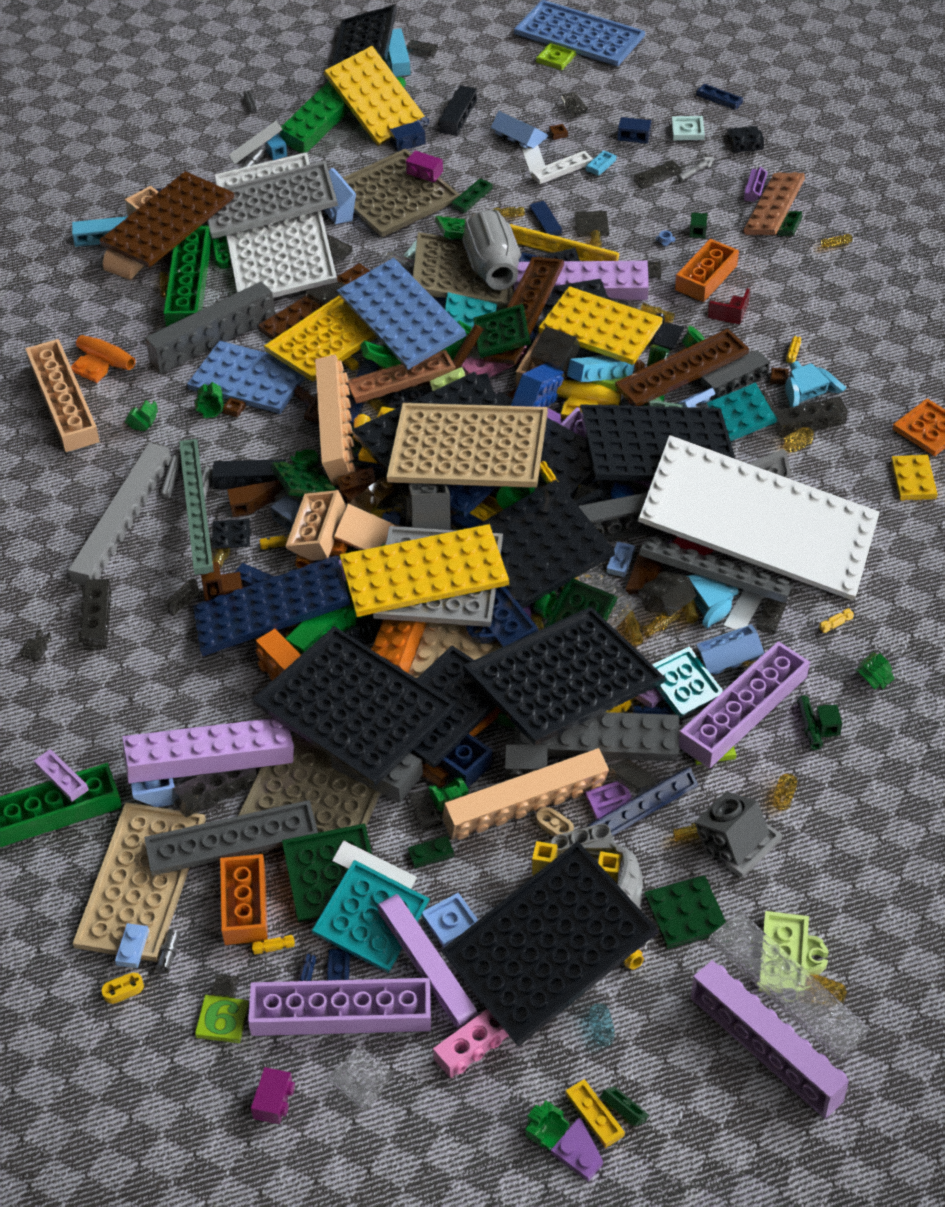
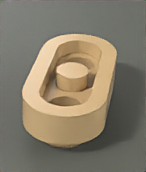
[537,807,574,837]

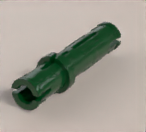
[796,695,823,750]

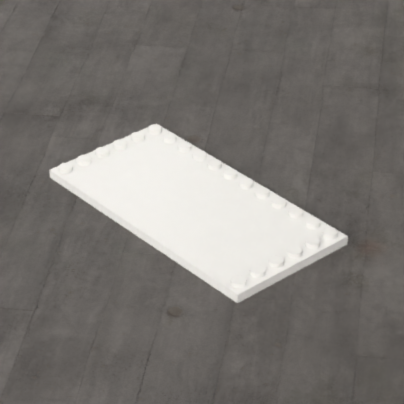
[215,153,338,298]
[638,435,879,601]

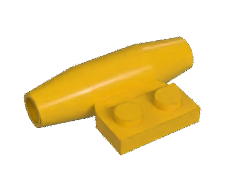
[556,380,622,419]

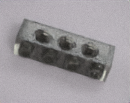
[772,397,848,438]
[78,579,112,651]
[172,768,256,818]

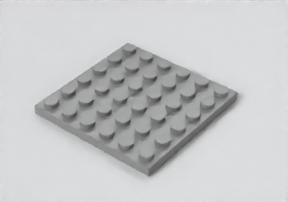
[373,526,503,627]

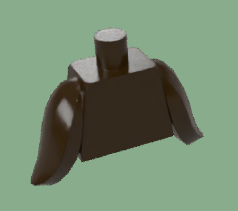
[350,477,396,513]

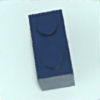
[618,117,651,144]
[389,121,426,152]

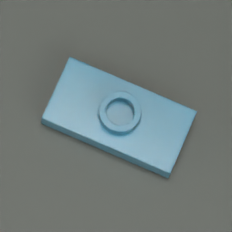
[586,150,616,176]

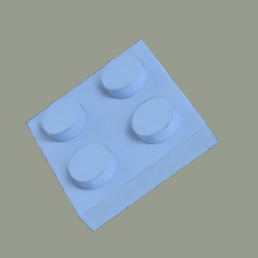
[422,893,478,948]

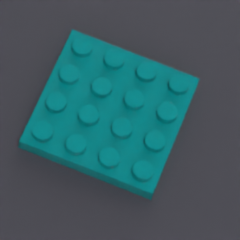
[312,860,430,974]

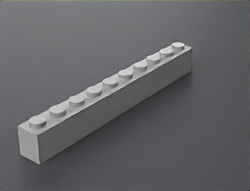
[68,443,172,588]

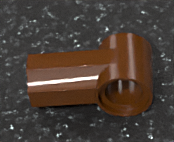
[413,754,449,789]

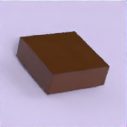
[549,124,568,140]
[770,368,789,385]
[222,398,246,418]

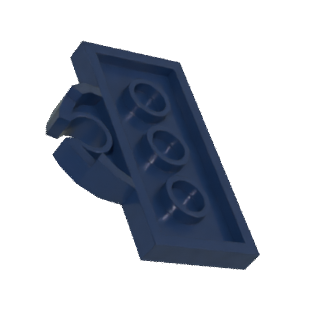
[466,586,539,647]

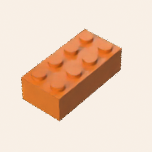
[675,239,739,302]
[371,619,428,673]
[256,629,301,681]
[220,854,268,945]

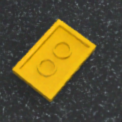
[891,455,938,500]

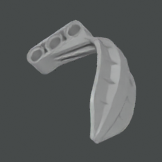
[551,824,643,909]

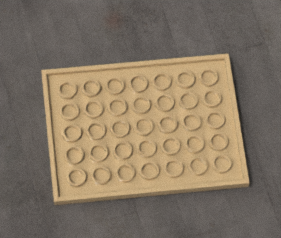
[387,403,548,487]

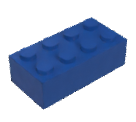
[511,364,564,407]

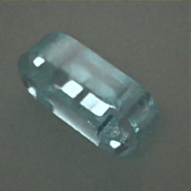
[589,1003,615,1046]

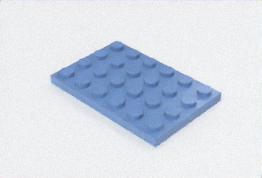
[187,341,306,414]

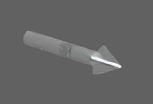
[678,157,714,181]

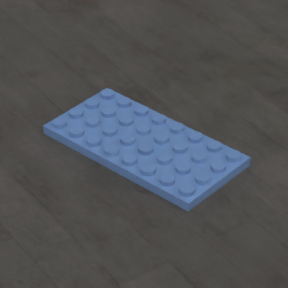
[514,0,645,66]
[337,258,466,370]

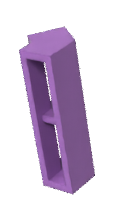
[744,167,768,202]

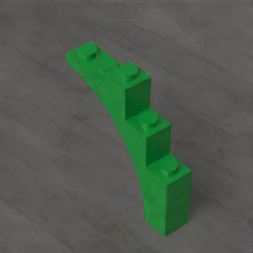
[360,320,472,369]

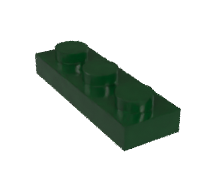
[451,178,493,213]

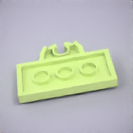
[758,911,828,997]

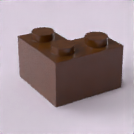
[201,562,242,601]

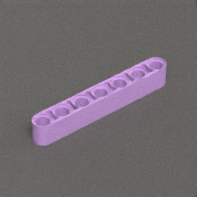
[377,894,478,1028]

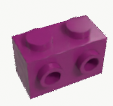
[406,150,443,183]
[251,1067,295,1125]

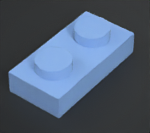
[677,388,715,408]
[607,541,635,577]
[115,923,149,968]

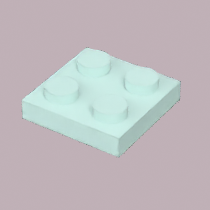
[672,116,705,141]

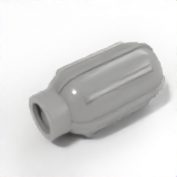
[462,209,521,290]

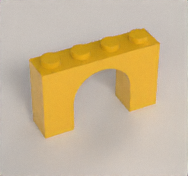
[532,841,622,884]

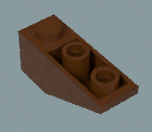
[227,480,283,517]

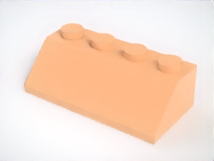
[286,490,346,561]

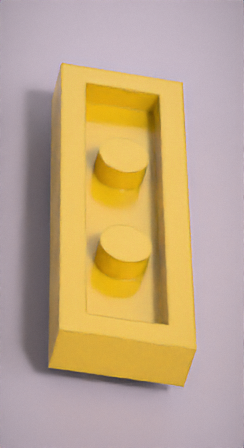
[565,1079,625,1148]

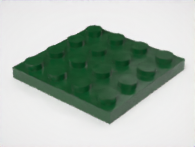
[282,823,372,923]

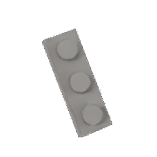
[725,823,782,878]

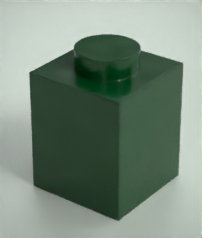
[689,212,708,239]
[815,704,843,738]

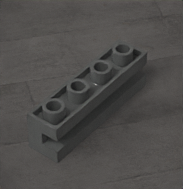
[700,350,770,400]

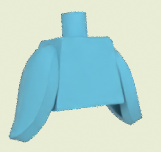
[785,361,846,411]
[674,574,738,629]

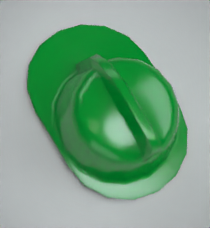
[682,326,705,349]
[497,486,534,509]

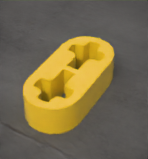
[101,972,144,1004]

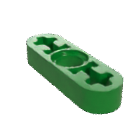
[213,235,232,269]

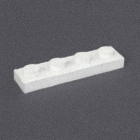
[531,151,593,185]

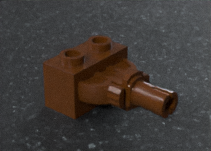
[337,467,377,514]

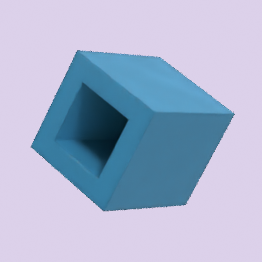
[265,134,287,160]

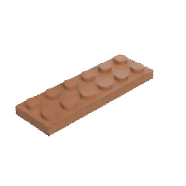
[744,172,805,235]
[347,350,456,404]

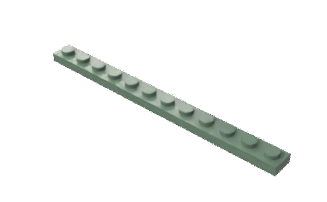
[179,439,214,575]

